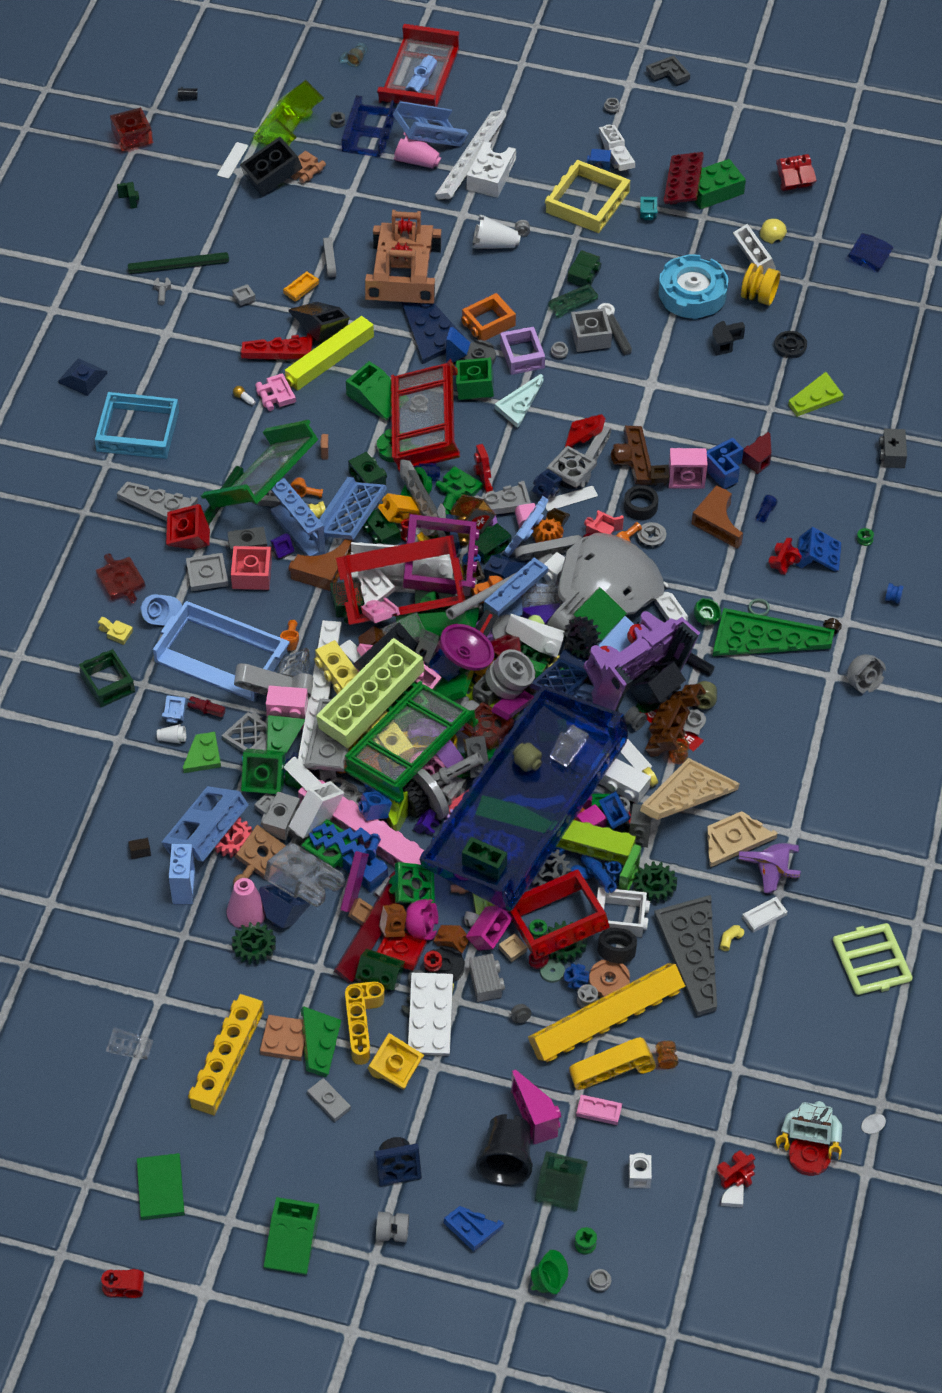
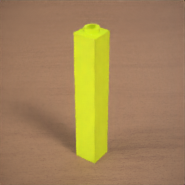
[285,316,374,391]

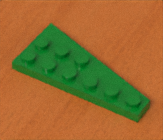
[713,608,835,656]

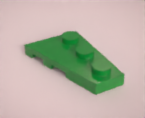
[300,1006,341,1078]

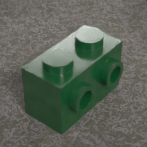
[355,949,405,990]

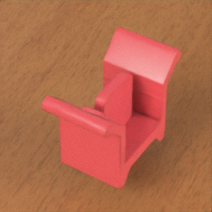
[584,510,624,534]

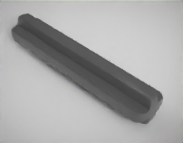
[607,314,632,355]

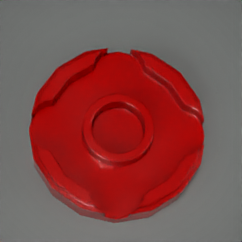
[788,1138,832,1176]

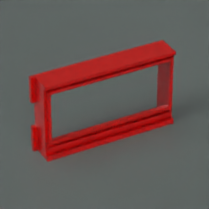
[336,535,465,625]

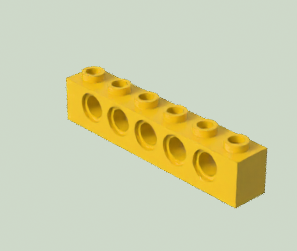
[188,994,264,1116]

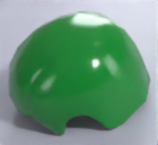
[694,598,721,626]

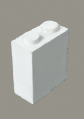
[289,781,345,838]

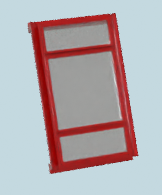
[377,24,460,107]
[391,359,460,472]

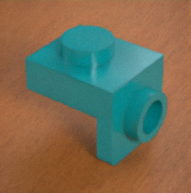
[640,197,658,220]

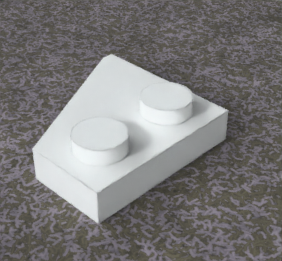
[358,568,396,605]

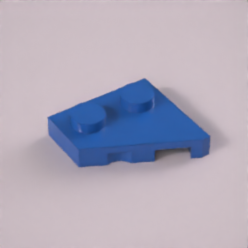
[443,1206,504,1252]

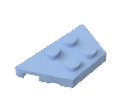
[503,496,549,557]

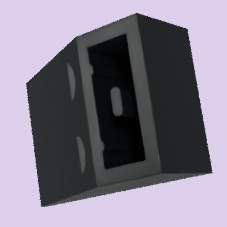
[288,301,350,342]

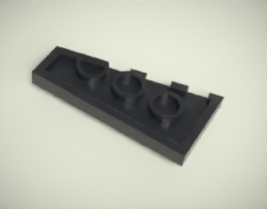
[353,622,424,671]

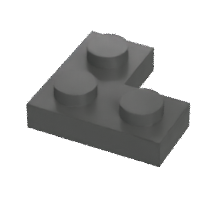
[646,55,690,85]

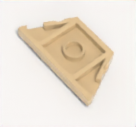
[707,811,778,867]

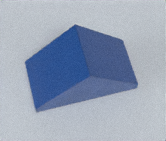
[446,327,471,363]
[599,791,631,829]

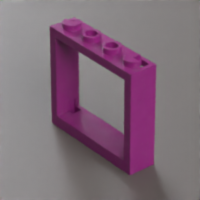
[402,514,479,596]

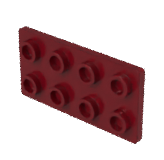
[664,152,704,205]

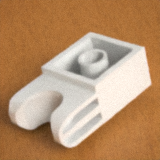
[467,141,516,198]

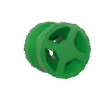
[575,1227,597,1255]

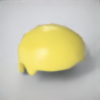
[759,219,787,244]

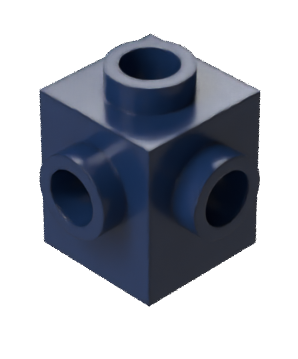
[532,469,562,500]

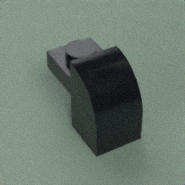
[711,321,745,356]

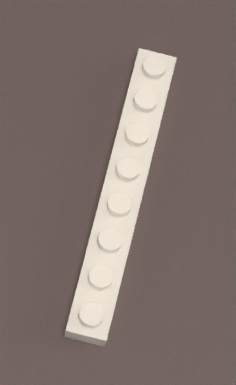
[435,110,507,200]

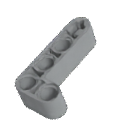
[234,663,314,698]

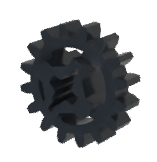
[563,616,602,658]

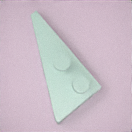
[495,374,544,428]

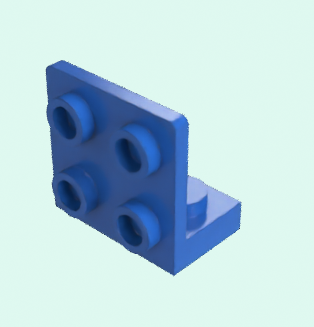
[796,527,841,572]

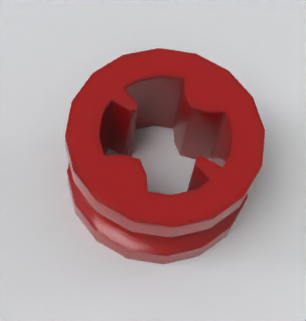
[424,951,442,972]

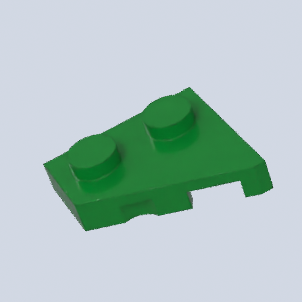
[266,715,305,755]

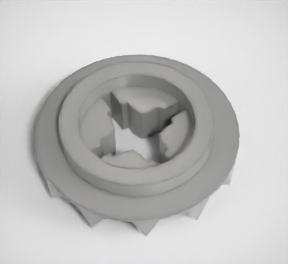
[637,522,667,548]

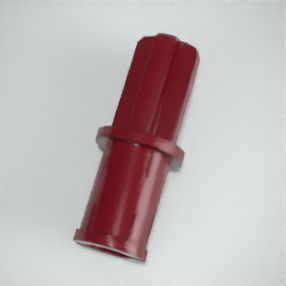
[187,696,226,717]

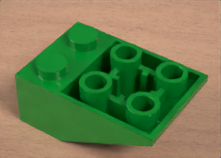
[346,361,409,421]
[264,1197,320,1275]

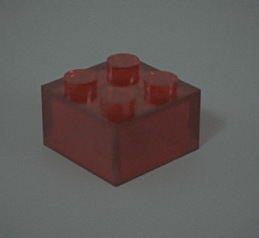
[110,107,153,151]

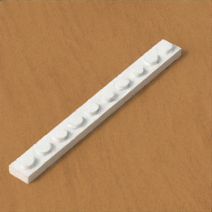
[298,620,341,770]

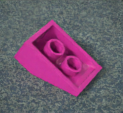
[511,1070,561,1145]

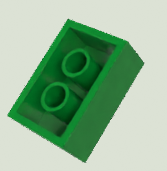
[694,159,746,209]

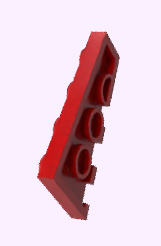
[241,333,313,360]

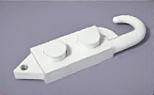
[654,582,688,622]

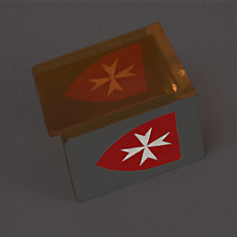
[450,494,496,533]

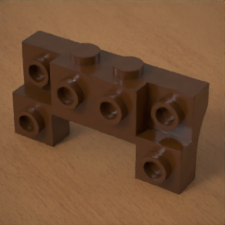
[645,684,706,757]

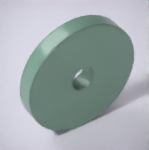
[540,960,565,983]

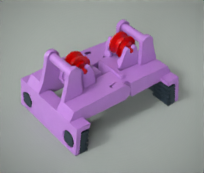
[583,611,700,724]

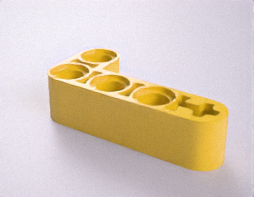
[345,982,385,1065]
[569,1037,656,1090]

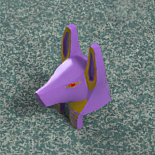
[739,843,801,893]

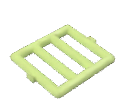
[833,923,913,995]

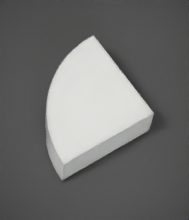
[721,1184,744,1208]

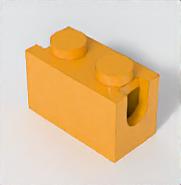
[378,493,421,523]

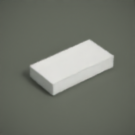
[742,897,788,933]

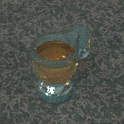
[339,43,368,67]

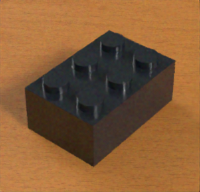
[240,137,303,196]

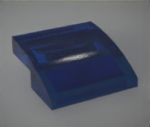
[847,233,894,272]

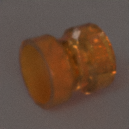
[669,738,689,764]
[655,1041,679,1069]

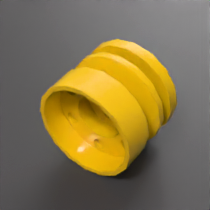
[741,263,781,306]

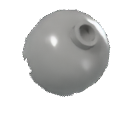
[847,654,886,693]

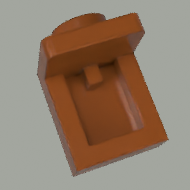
[433,925,469,953]

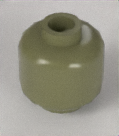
[696,681,717,709]
[513,743,542,772]

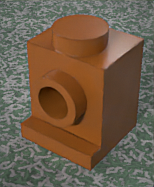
[379,904,407,937]

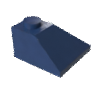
[58,358,107,396]
[484,554,527,582]
[259,883,311,929]

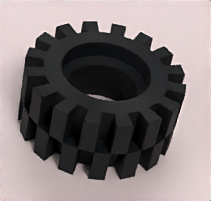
[402,779,429,817]

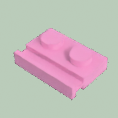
[361,598,400,623]

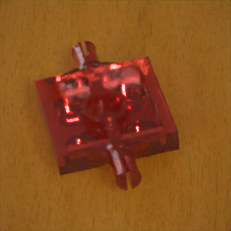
[96,553,146,603]

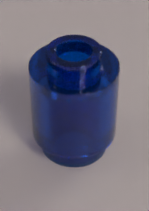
[415,463,440,481]

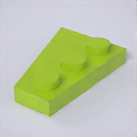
[788,372,844,417]

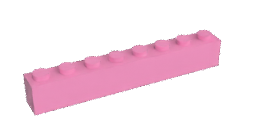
[298,780,436,879]

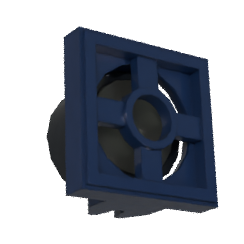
[374,1137,422,1186]

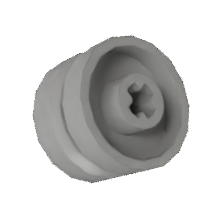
[485,649,535,699]

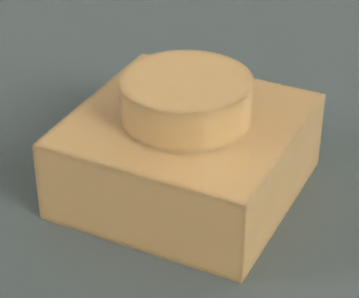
[499,933,527,962]

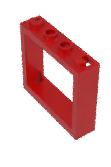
[505,869,610,960]

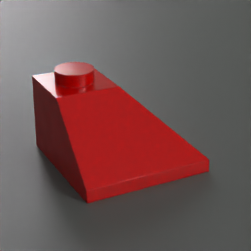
[166,504,210,550]

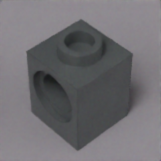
[473,673,498,708]

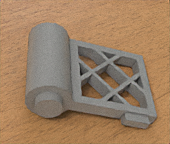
[222,712,266,752]

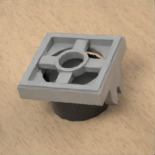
[547,446,597,489]

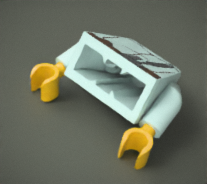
[776,1101,842,1160]

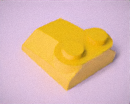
[367,1033,424,1090]

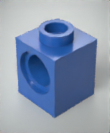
[587,149,611,172]
[358,791,392,821]

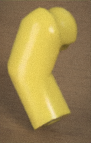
[720,925,744,951]

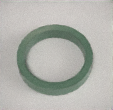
[748,599,770,616]

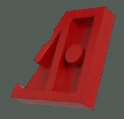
[565,414,606,448]
[473,444,493,494]

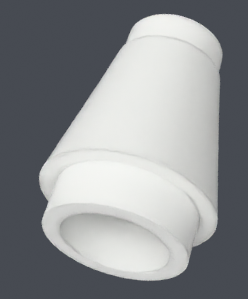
[157,724,187,744]

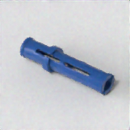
[581,855,617,893]

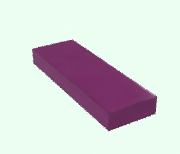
[491,691,535,720]
[340,851,369,912]

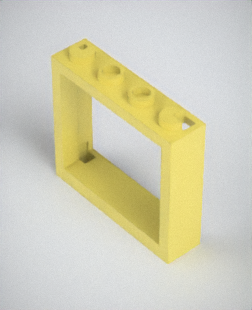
[545,160,630,233]

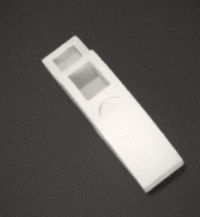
[599,124,635,171]

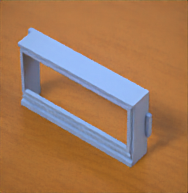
[153,601,290,702]

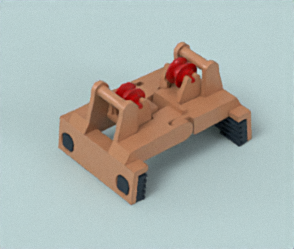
[365,209,441,304]

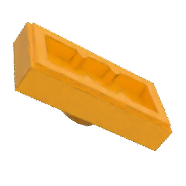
[283,271,319,302]

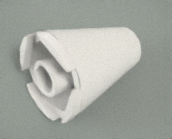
[473,215,521,249]

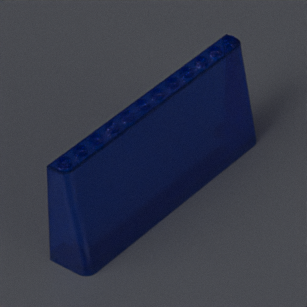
[419,686,628,912]

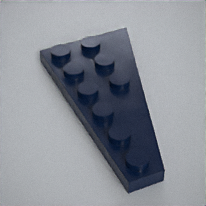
[401,276,464,364]

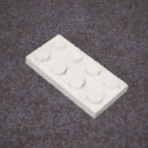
[408,973,453,1056]

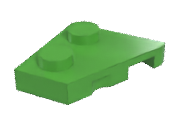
[183,732,221,773]

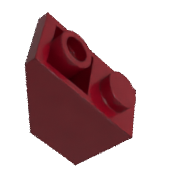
[742,432,772,474]

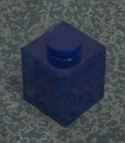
[429,648,461,682]

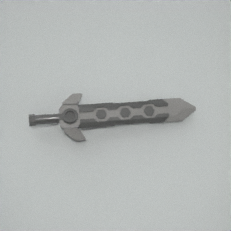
[400,460,446,537]

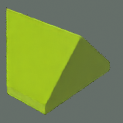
[386,791,409,831]

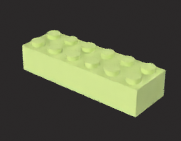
[316,638,425,748]

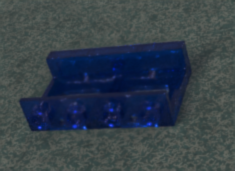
[342,95,396,157]

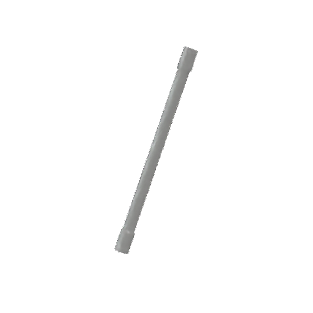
[446,554,553,619]

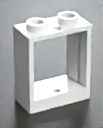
[597,887,650,937]

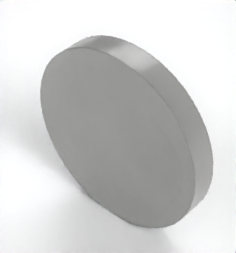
[412,768,449,820]

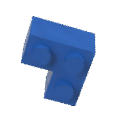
[707,438,744,489]

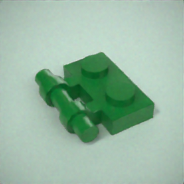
[435,466,483,501]

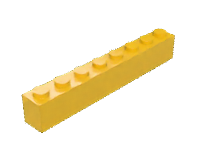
[528,963,685,1062]

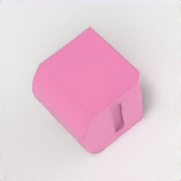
[515,503,535,530]

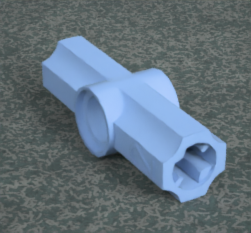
[405,55,437,93]

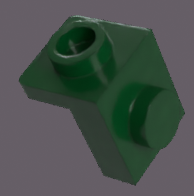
[117,182,140,209]

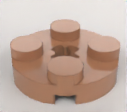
[589,960,630,998]

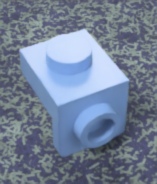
[162,696,187,724]

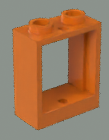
[461,293,516,341]

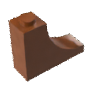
[692,485,743,549]
[289,539,353,591]

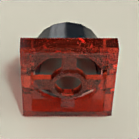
[461,702,514,749]

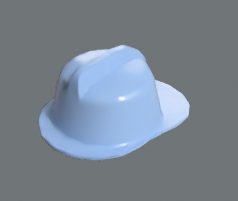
[140,594,182,626]

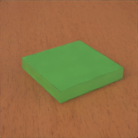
[619,844,641,891]

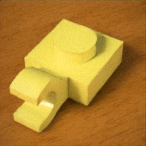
[98,617,133,645]

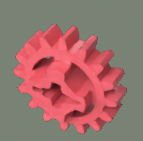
[215,817,252,858]

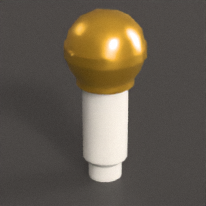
[233,386,256,406]

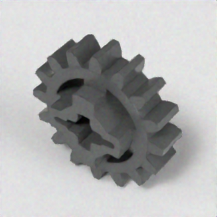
[527,847,571,886]

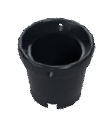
[476,1114,533,1185]

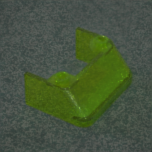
[252,80,324,146]

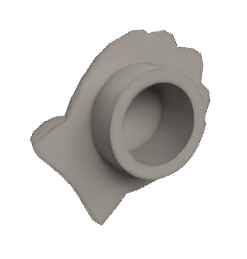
[683,709,706,735]

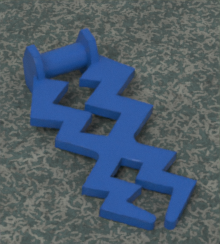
[309,823,381,859]

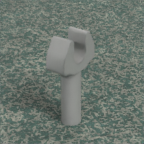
[153,277,171,305]

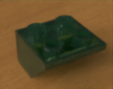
[535,1151,588,1211]

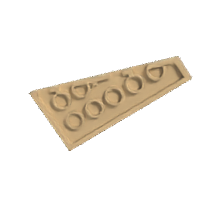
[640,758,740,820]

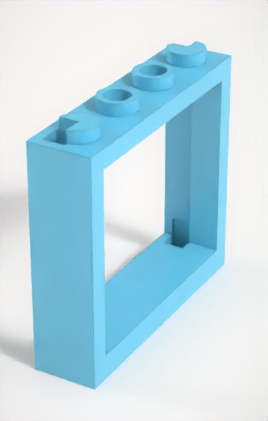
[95,392,179,459]

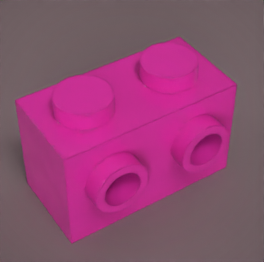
[466,905,513,950]

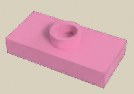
[576,1095,622,1125]

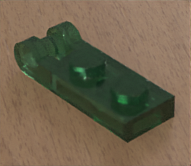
[548,284,598,317]

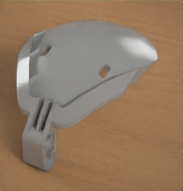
[547,533,664,639]

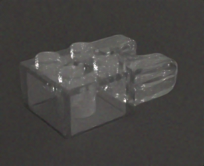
[264,842,345,907]

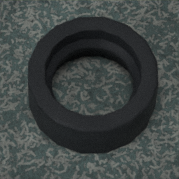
[624,485,658,520]
[597,928,637,963]

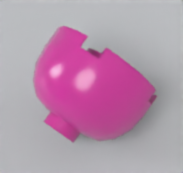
[405,899,439,940]

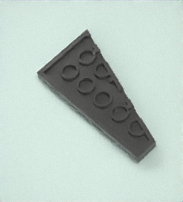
[654,895,717,1016]

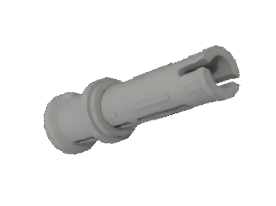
[431,752,483,786]

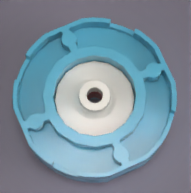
[658,254,728,319]

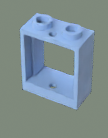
[169,844,195,904]

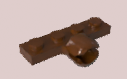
[611,425,653,485]

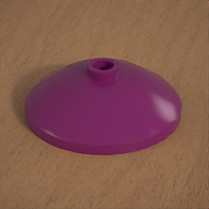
[440,624,494,670]

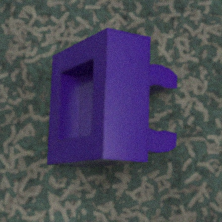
[270,533,294,559]
[413,809,440,835]

